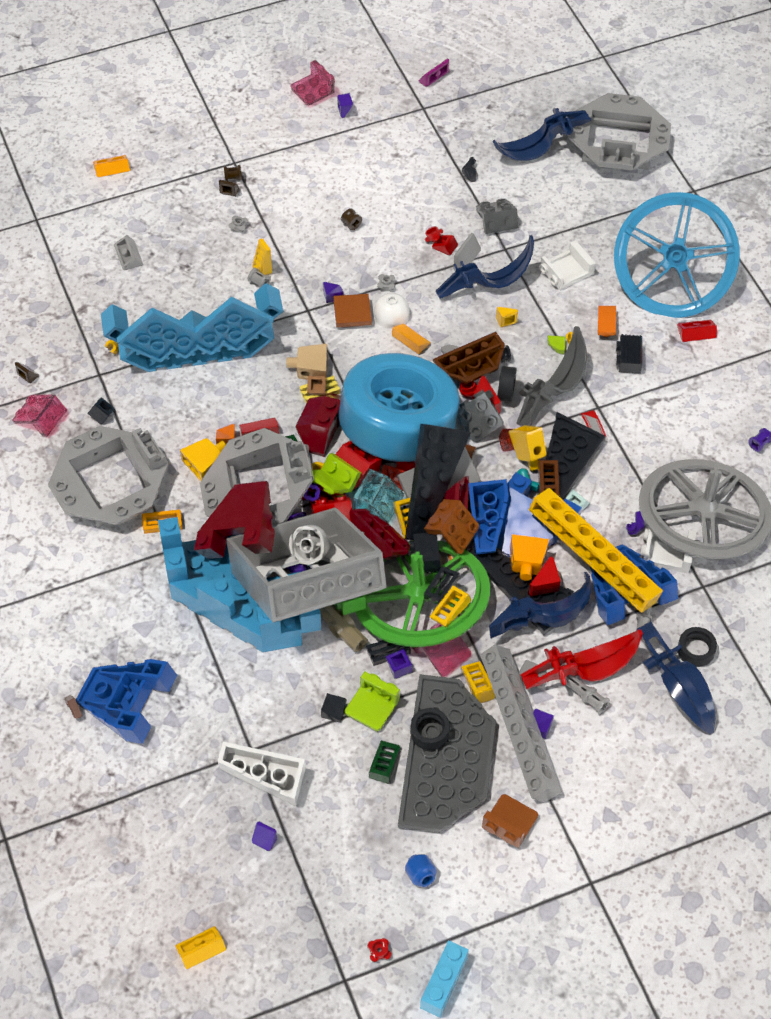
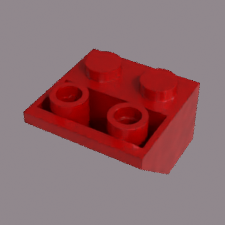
[335,441,382,489]
[309,493,352,522]

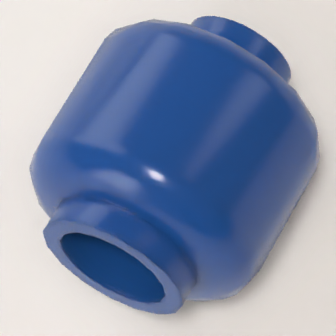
[405,854,437,887]

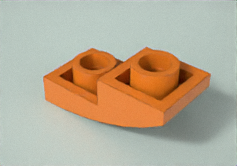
[598,306,616,337]

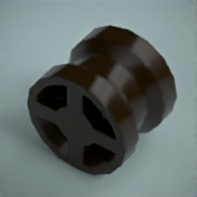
[341,208,362,230]

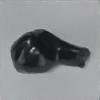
[462,157,477,182]

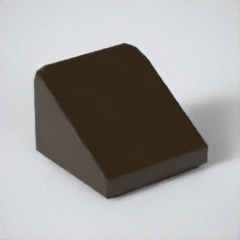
[219,180,239,197]
[15,362,39,383]

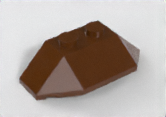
[433,331,505,384]

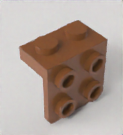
[424,499,479,554]
[482,794,538,849]

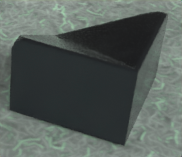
[87,398,115,425]
[321,693,347,723]

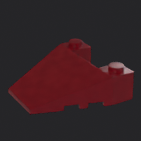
[194,481,275,559]

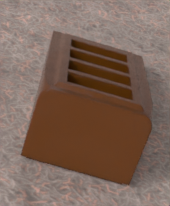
[538,460,559,496]

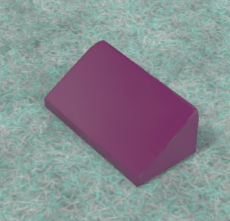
[419,58,449,87]

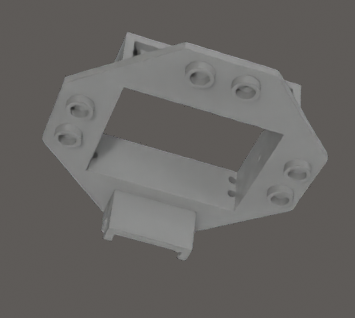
[568,93,671,170]
[48,426,168,528]
[200,428,314,526]

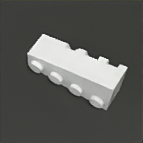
[218,742,306,807]

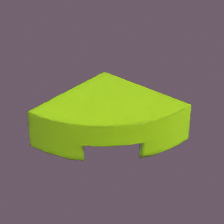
[547,335,565,354]

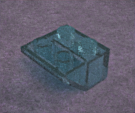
[353,469,404,523]

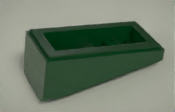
[369,740,401,784]

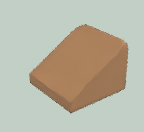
[307,376,327,395]

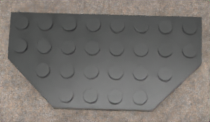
[398,674,496,833]

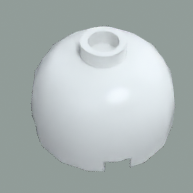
[374,293,409,329]
[289,525,329,565]

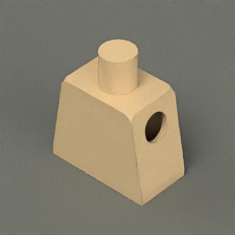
[286,344,327,380]

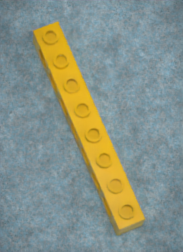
[529,488,663,613]

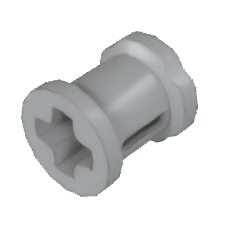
[247,268,271,288]

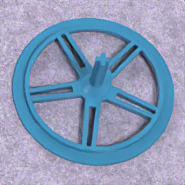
[614,192,740,318]

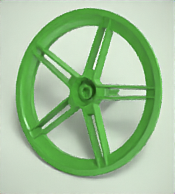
[355,540,490,647]

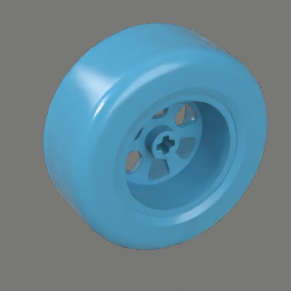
[339,353,460,462]

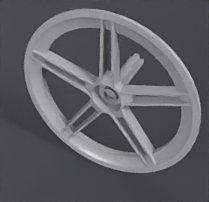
[639,459,771,559]

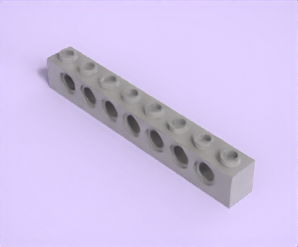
[480,644,562,802]

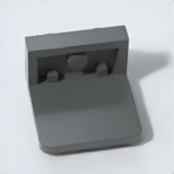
[476,198,519,234]
[457,390,504,442]

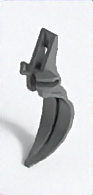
[516,326,587,426]

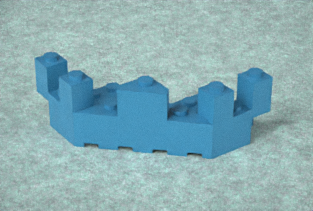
[101,283,284,372]
[158,517,321,652]

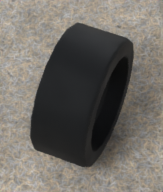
[497,366,517,402]
[678,627,717,667]
[410,708,450,750]

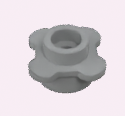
[229,216,248,232]
[377,274,395,291]

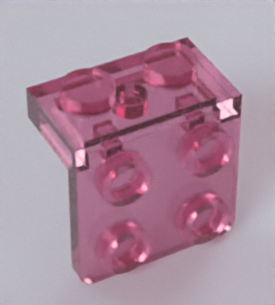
[291,60,335,105]
[12,395,67,437]
[412,623,471,677]

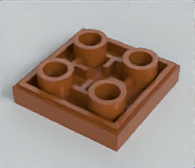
[333,294,372,327]

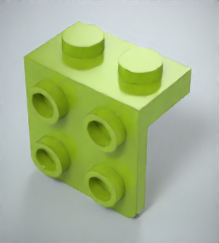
[345,671,400,731]

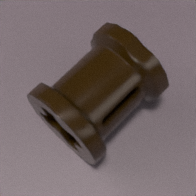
[224,165,242,181]

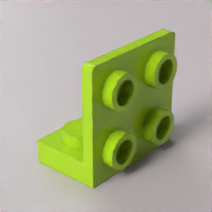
[312,453,362,494]

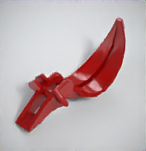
[520,630,643,690]

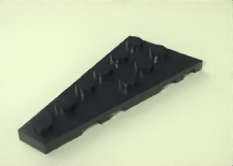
[537,412,606,500]
[405,424,471,540]
[468,546,589,635]

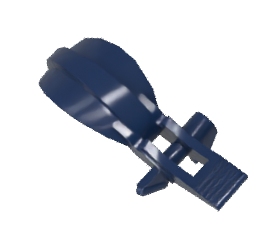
[493,108,591,161]
[435,235,534,299]
[489,572,591,639]
[636,621,716,735]

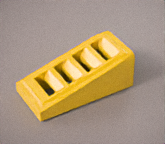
[253,238,272,275]
[392,497,411,539]
[429,586,472,627]
[461,661,495,703]

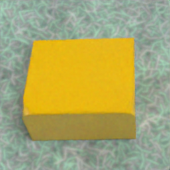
[496,307,518,327]

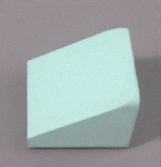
[566,490,590,511]

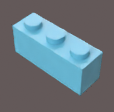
[420,940,469,1018]

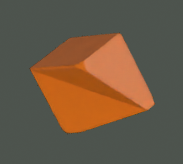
[216,424,235,444]

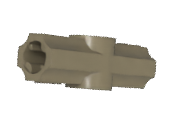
[319,604,368,652]

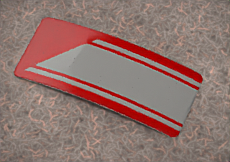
[581,410,606,436]

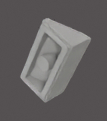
[454,233,481,268]
[114,235,143,270]

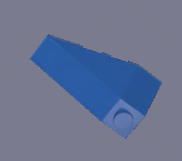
[468,479,509,555]

